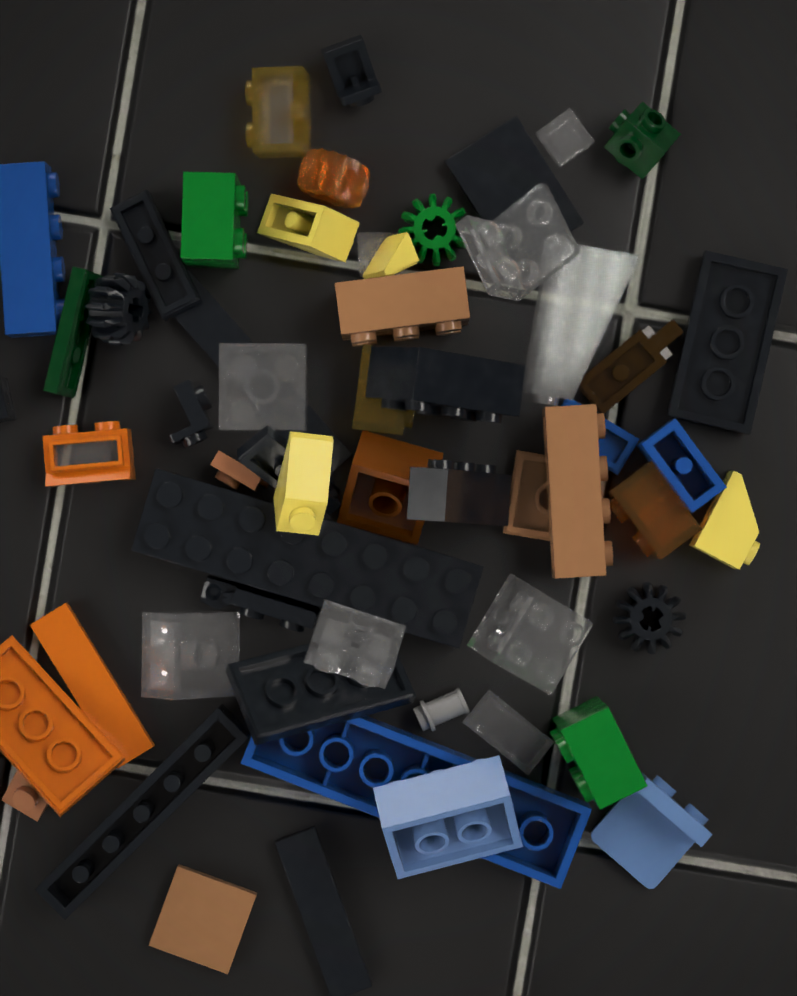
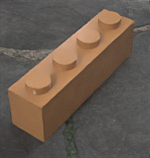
[542,404,613,579]

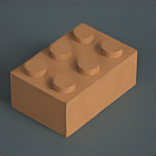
[335,266,470,347]

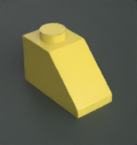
[257,194,360,263]
[273,431,334,536]
[689,470,760,570]

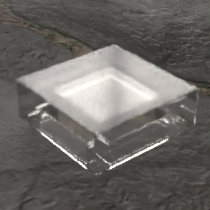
[535,108,595,168]

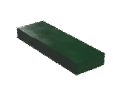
[43,267,103,398]

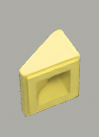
[363,232,420,279]

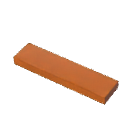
[30,602,155,769]

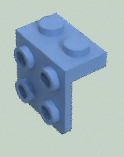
[591,772,713,889]

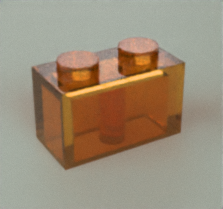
[607,461,702,560]

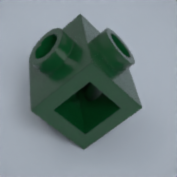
[604,101,681,180]

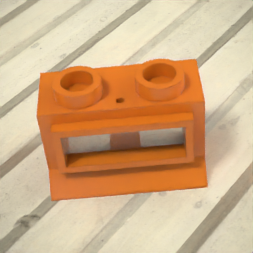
[42,421,136,487]

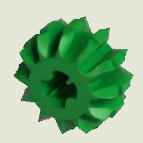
[398,194,470,267]

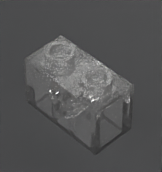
[303,599,406,689]

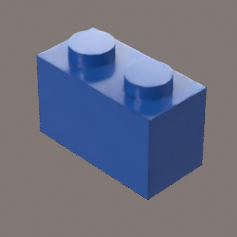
[636,418,727,513]

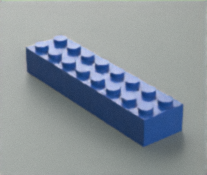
[241,716,592,889]

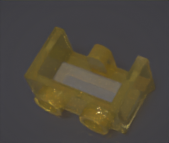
[245,66,311,158]

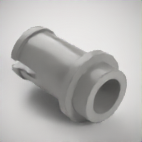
[413,688,470,732]

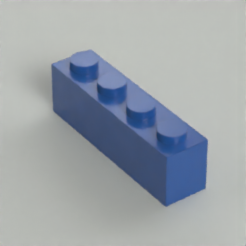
[0,161,65,338]

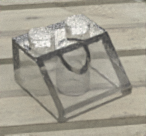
[141,611,240,700]

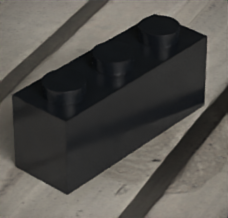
[407,459,512,526]

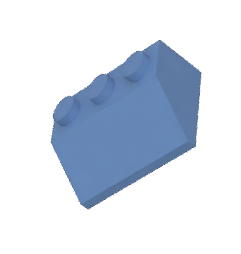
[373,755,523,879]

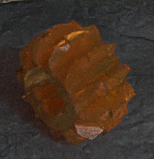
[297,148,371,209]

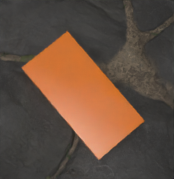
[0,635,125,817]

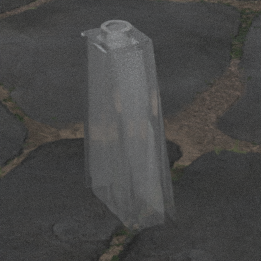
[523,241,639,406]

